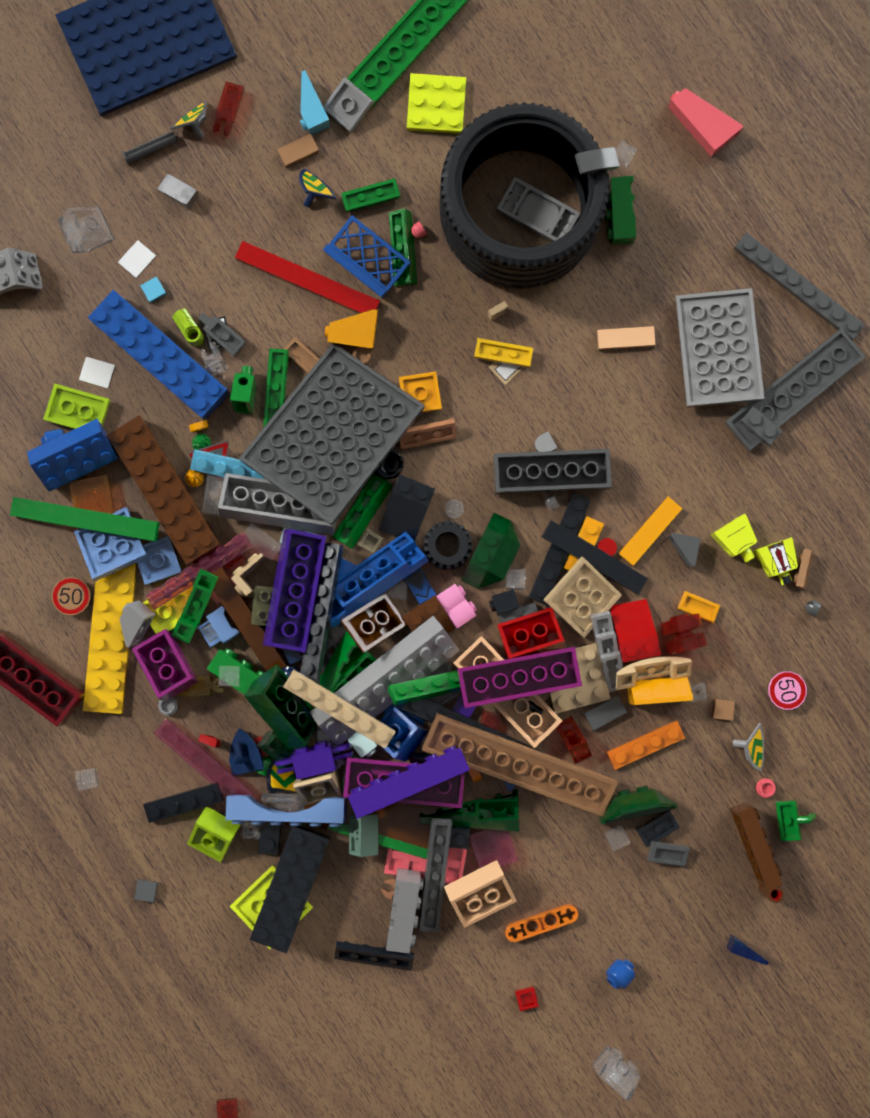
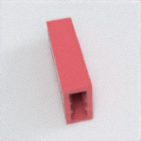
[668,88,743,157]

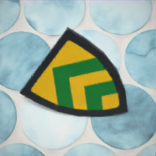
[266,753,299,796]

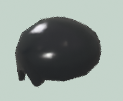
[376,450,404,479]

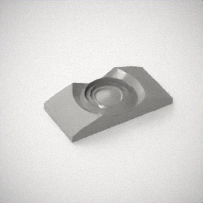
[496,177,580,242]

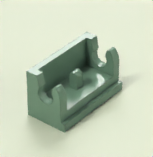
[349,814,378,857]

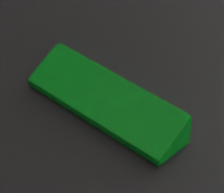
[389,208,417,286]
[333,473,393,549]

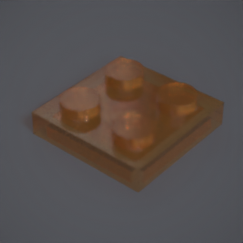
[69,475,115,514]

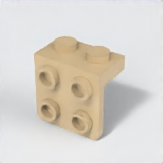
[231,553,267,598]

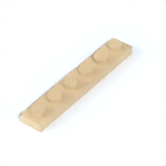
[283,670,396,748]

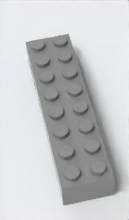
[310,616,460,746]

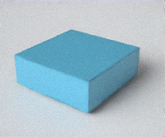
[140,276,167,303]

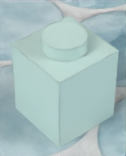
[347,732,377,758]

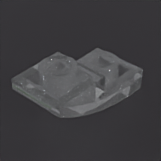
[239,523,281,561]

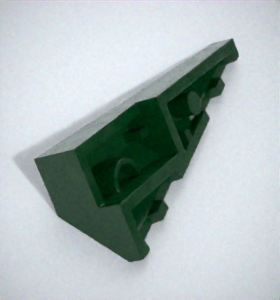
[420,790,520,832]

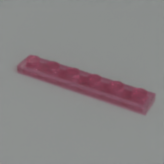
[146,532,253,610]
[153,718,255,797]

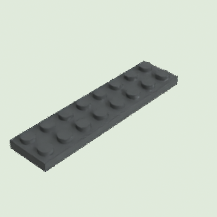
[724,328,866,452]

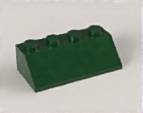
[244,665,318,749]

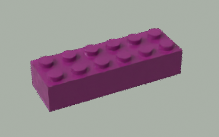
[457,647,582,708]
[343,758,465,808]

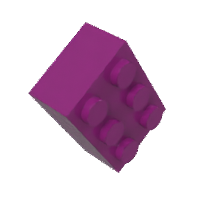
[132,629,198,702]

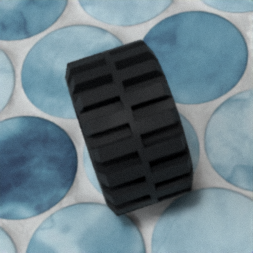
[424,521,472,570]

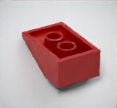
[609,599,661,662]

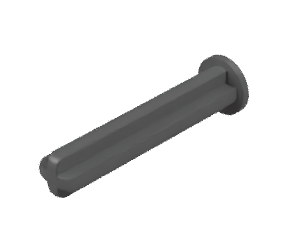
[121,131,177,165]

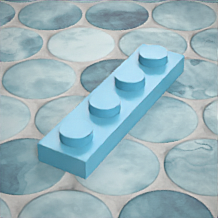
[190,449,265,479]

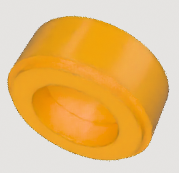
[189,420,209,433]

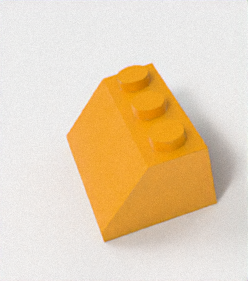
[627,676,693,705]

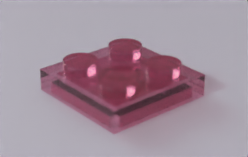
[469,829,518,868]

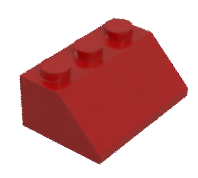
[497,607,565,659]

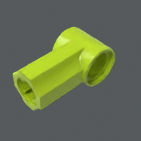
[172,308,205,347]

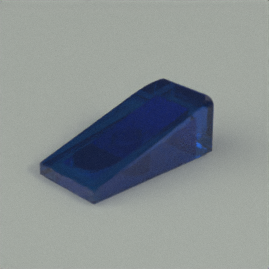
[726,934,769,965]

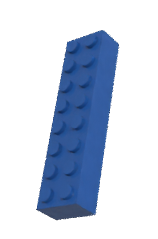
[88,290,230,420]

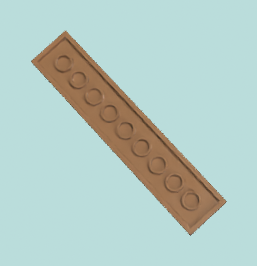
[422,713,618,816]

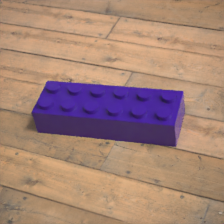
[263,529,326,652]
[348,745,470,819]

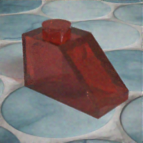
[556,716,592,764]

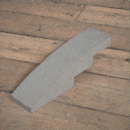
[590,611,623,692]

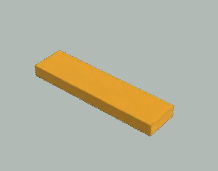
[618,496,683,566]

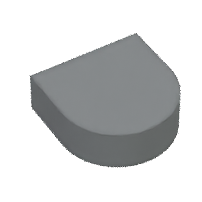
[534,432,557,452]

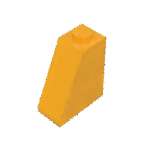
[325,310,379,348]

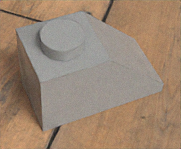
[119,600,156,648]

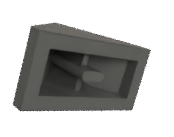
[668,533,700,568]

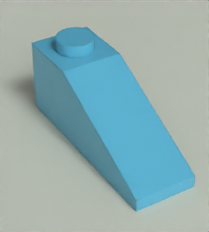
[300,70,330,135]

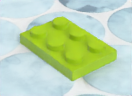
[43,383,111,429]

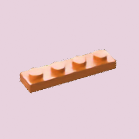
[606,720,685,770]

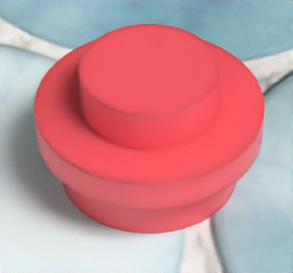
[756,778,776,798]

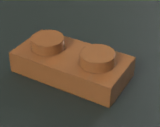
[794,549,814,590]

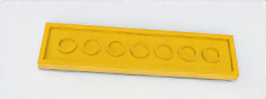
[83,562,137,714]

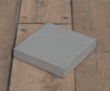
[323,77,374,132]

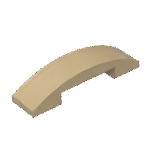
[616,657,692,690]

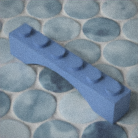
[226,795,347,827]

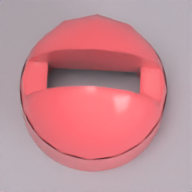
[411,221,427,238]

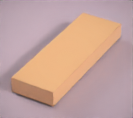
[597,326,655,350]

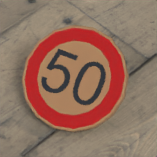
[52,577,91,616]

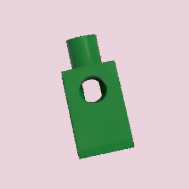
[230,366,256,414]

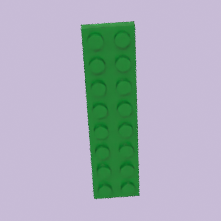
[347,0,469,108]

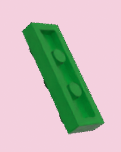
[341,178,400,213]

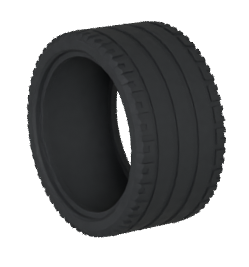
[439,102,610,289]

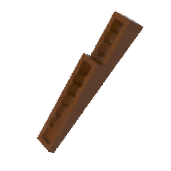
[212,567,286,671]

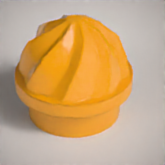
[185,469,204,487]

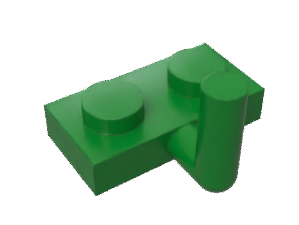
[776,800,816,841]

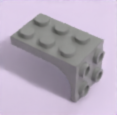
[0,247,42,295]

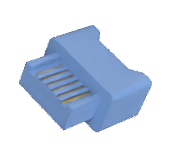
[197,606,242,648]

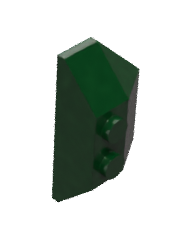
[461,512,520,589]
[598,785,678,824]

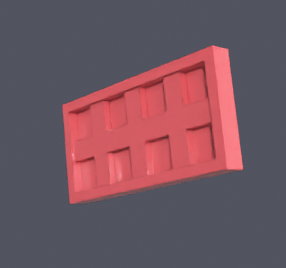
[384,848,467,884]

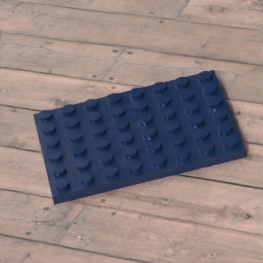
[55,0,237,116]

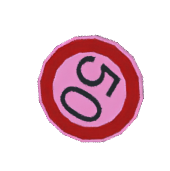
[768,671,807,710]

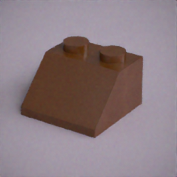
[403,596,455,634]

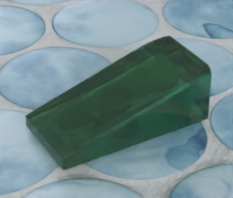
[257,730,295,767]

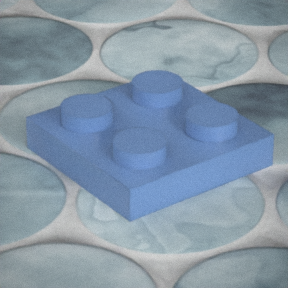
[137,536,183,585]

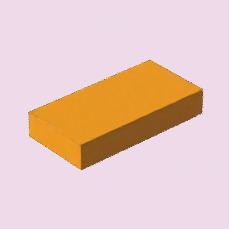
[677,591,721,623]

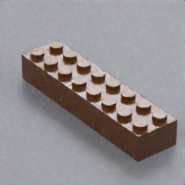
[107,415,223,567]

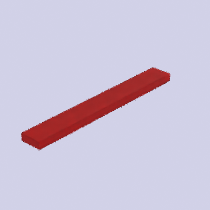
[235,241,380,313]

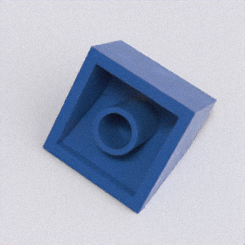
[380,704,428,762]

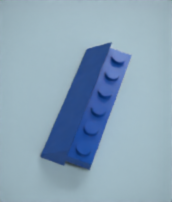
[330,532,428,628]

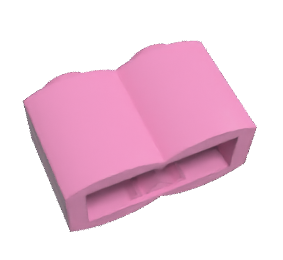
[436,584,477,629]

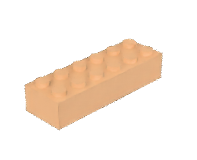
[453,636,562,748]

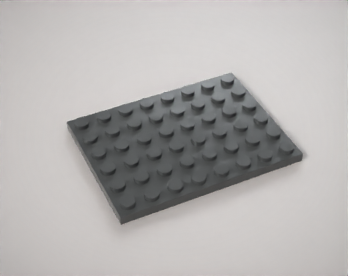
[239,343,425,526]

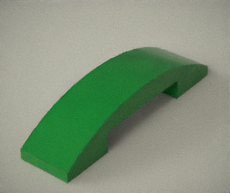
[171,569,219,643]

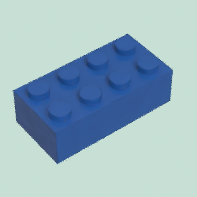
[27,419,119,492]

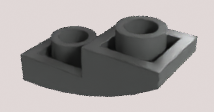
[575,147,620,174]

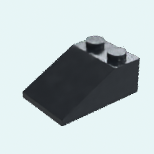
[379,475,435,541]

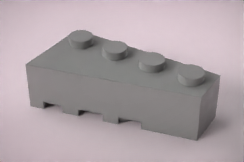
[386,868,424,954]

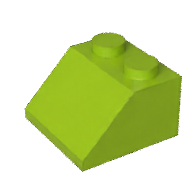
[187,806,240,863]

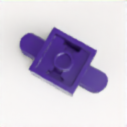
[275,740,354,780]

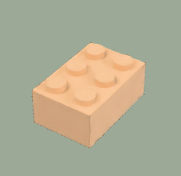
[444,860,517,928]

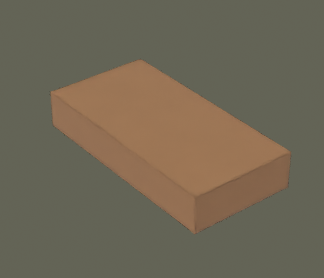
[277,133,319,168]
[284,337,319,374]

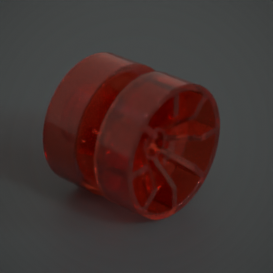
[660,613,708,655]

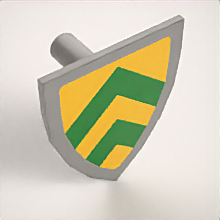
[733,723,764,771]

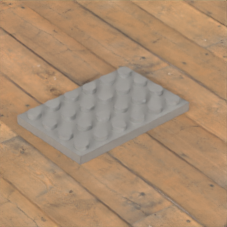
[675,288,764,407]

